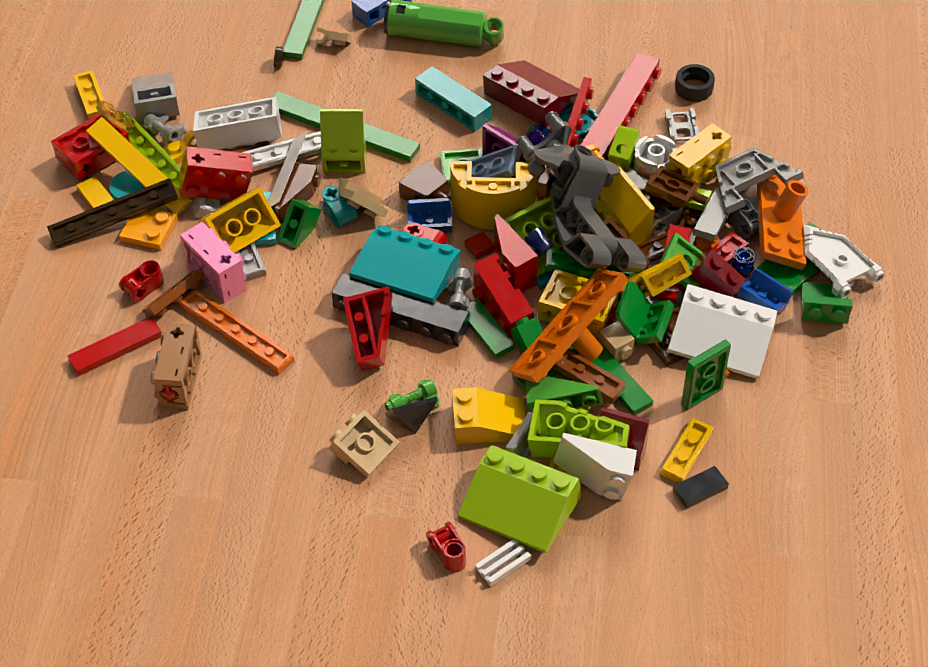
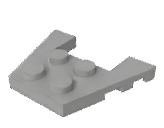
[715,148,804,214]

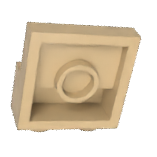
[329,410,400,477]

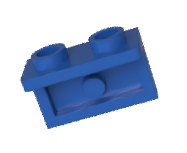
[407,198,452,233]
[736,269,793,314]

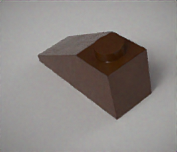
[275,163,321,224]

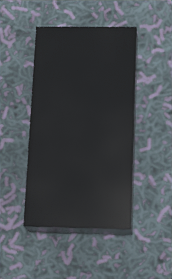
[673,466,729,508]

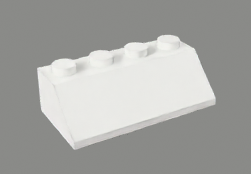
[193,97,282,150]

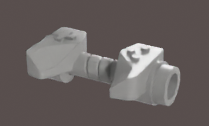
[143,114,186,144]
[447,268,473,311]

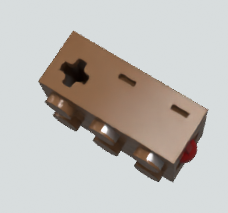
[151,323,202,410]

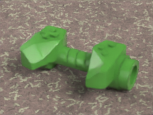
[384,379,439,411]

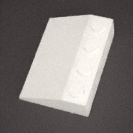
[667,284,777,379]

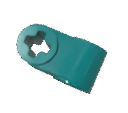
[322,186,358,227]

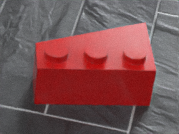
[343,286,393,371]

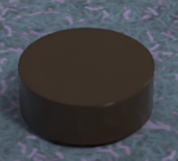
[274,46,284,67]

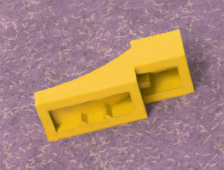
[620,253,692,298]

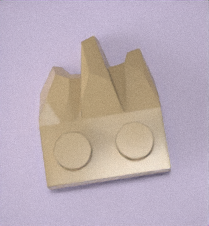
[338,178,388,218]

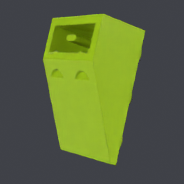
[320,109,367,173]

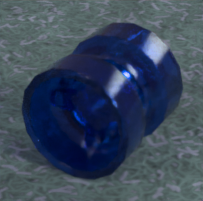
[523,226,554,257]
[732,247,756,278]

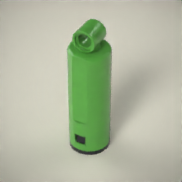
[383,0,504,47]

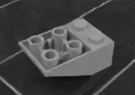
[132,72,180,122]

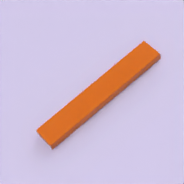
[179,289,295,375]

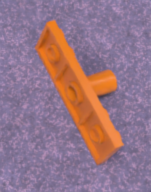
[757,175,808,270]
[509,269,629,383]

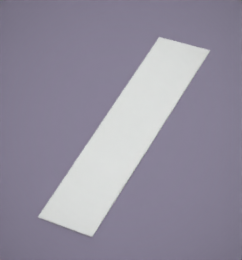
[268,131,308,206]

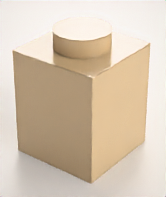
[598,321,635,361]

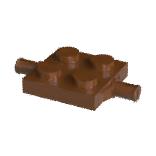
[637,166,708,209]

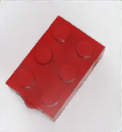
[51,111,130,181]
[178,146,253,201]

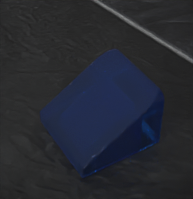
[525,125,552,146]

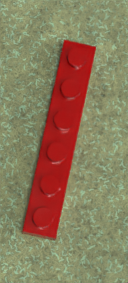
[551,77,594,185]

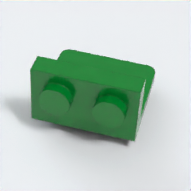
[615,281,674,345]
[801,282,852,324]

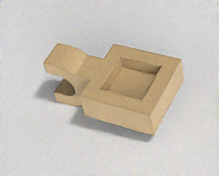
[315,27,353,46]

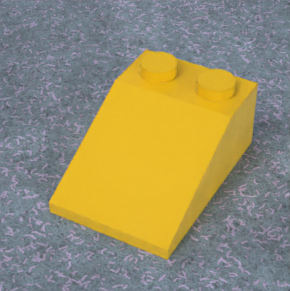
[452,387,525,445]

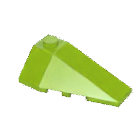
[528,399,630,458]

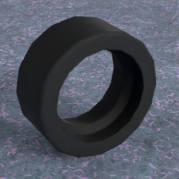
[675,64,715,101]

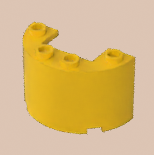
[450,161,538,230]

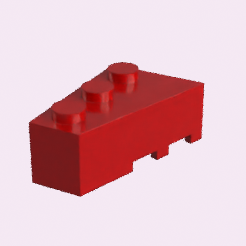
[472,253,534,338]

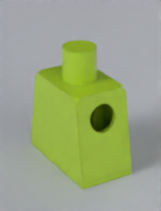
[608,125,640,171]

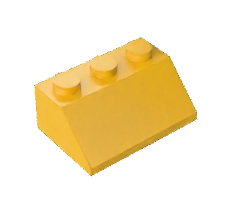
[595,166,655,245]
[197,187,281,253]

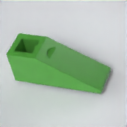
[525,377,603,413]

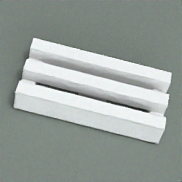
[475,540,531,587]

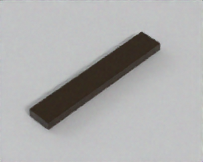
[47,178,179,248]

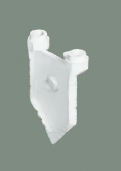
[803,225,885,299]

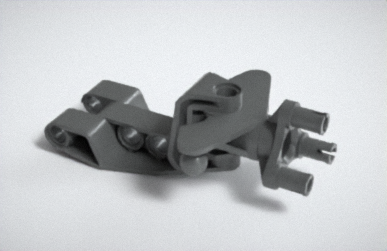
[516,111,646,273]

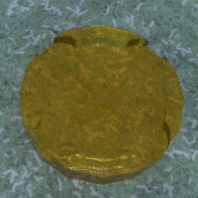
[95,100,135,131]

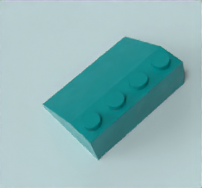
[349,225,461,303]

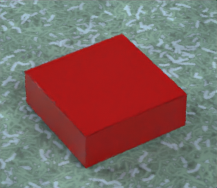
[464,231,495,259]

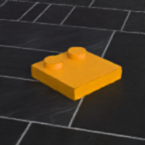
[119,209,178,251]

